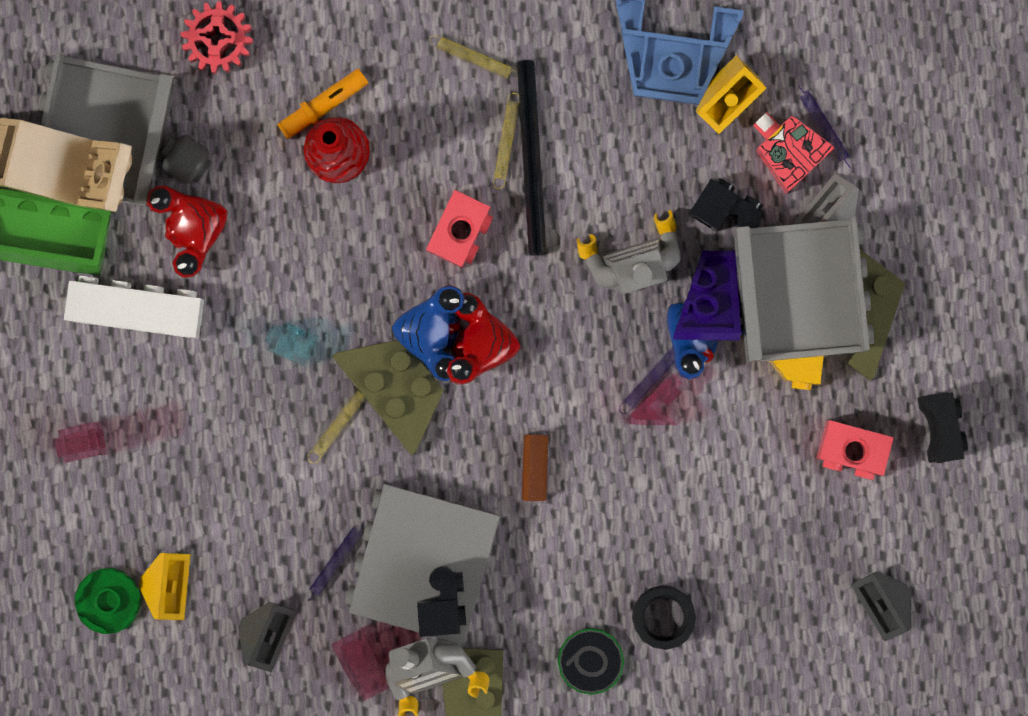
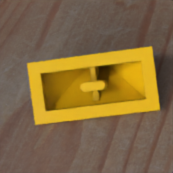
[139,553,191,620]

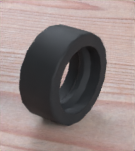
[632,585,696,650]

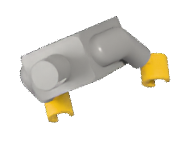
[576,210,681,294]
[385,638,490,716]

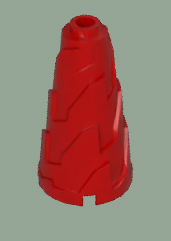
[304,117,370,184]

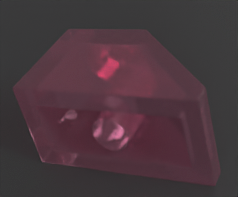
[55,422,108,463]
[331,627,389,701]

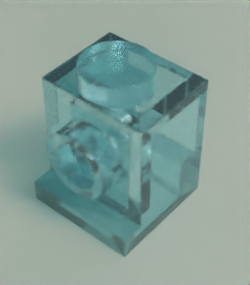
[265,323,319,367]

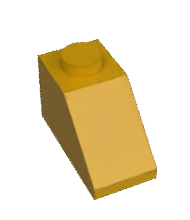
[696,55,767,134]
[769,356,824,391]

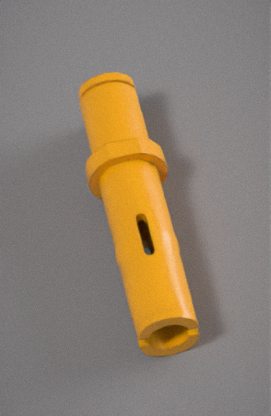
[277,68,369,140]

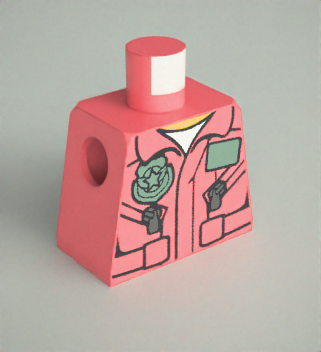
[753,112,834,194]

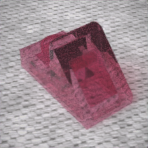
[625,373,683,426]

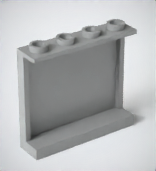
[38,52,177,209]
[733,216,874,363]
[345,484,500,645]

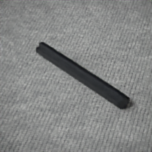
[517,60,546,256]

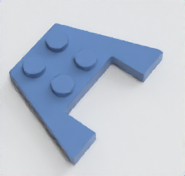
[615,0,744,105]

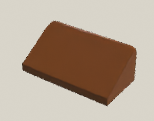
[521,434,548,501]

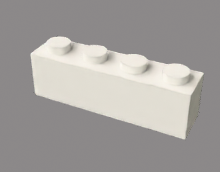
[64,276,204,339]

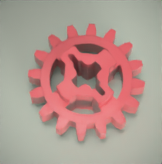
[180,1,253,74]

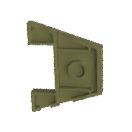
[846,249,905,381]

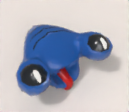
[392,285,465,381]
[667,302,743,380]

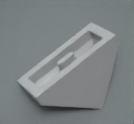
[793,173,859,224]

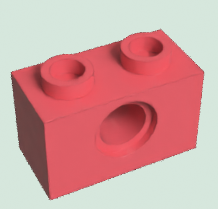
[426,190,494,268]
[816,420,894,480]

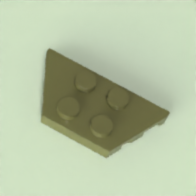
[332,340,444,456]

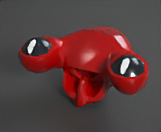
[146,185,228,278]
[447,293,521,385]

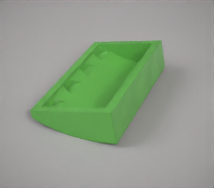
[0,188,112,276]

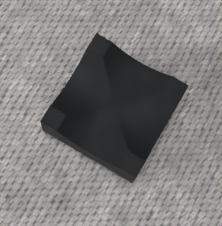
[917,392,968,463]

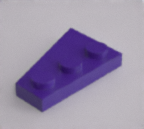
[673,250,741,341]

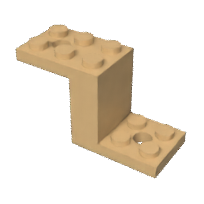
[0,118,132,212]

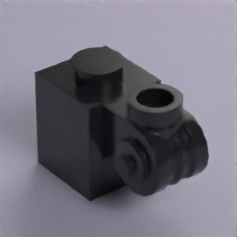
[688,178,764,232]
[417,566,467,637]

